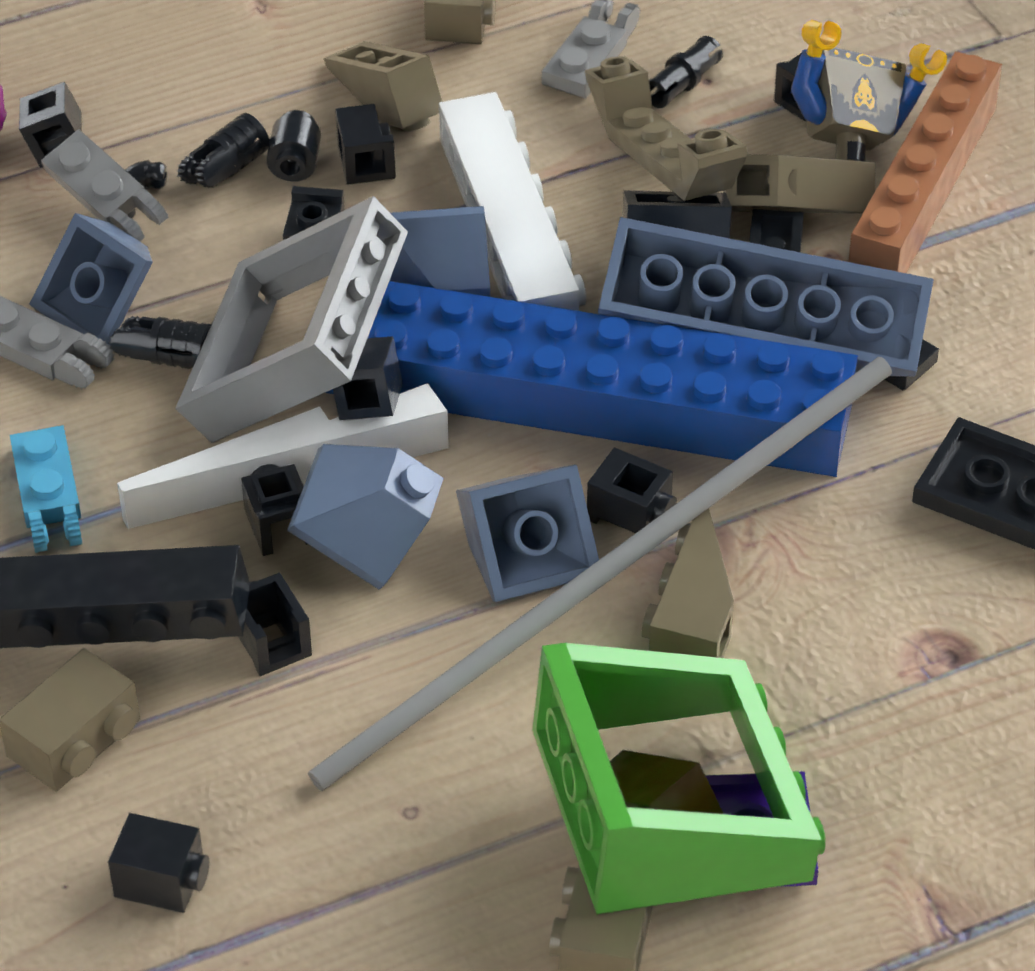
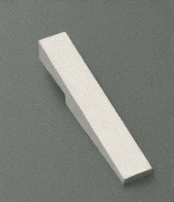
[117,383,449,529]

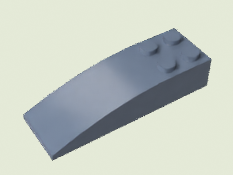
[598,217,934,377]

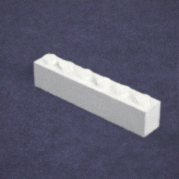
[439,92,586,311]

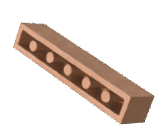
[848,51,1002,273]

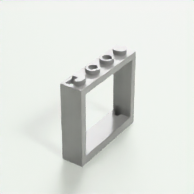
[175,196,408,443]

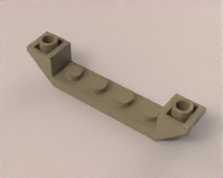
[585,57,747,201]

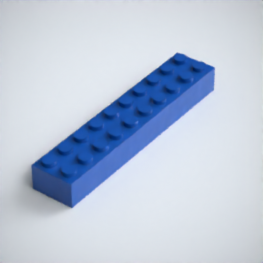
[325,281,858,477]

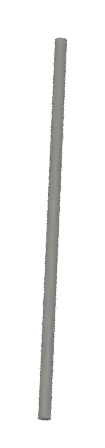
[308,357,892,791]

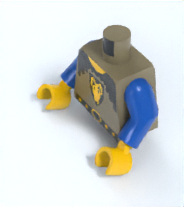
[791,20,947,162]

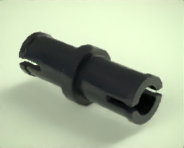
[649,36,723,109]

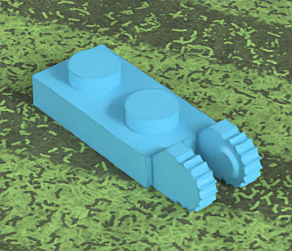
[10,425,82,553]

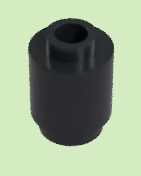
[266,110,321,182]

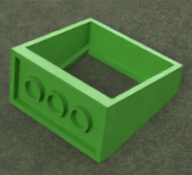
[532,643,825,914]

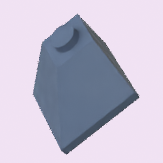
[390,206,490,297]
[29,213,153,345]
[287,444,444,589]
[456,465,599,602]

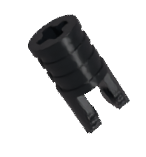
[176,113,270,188]
[109,316,212,369]

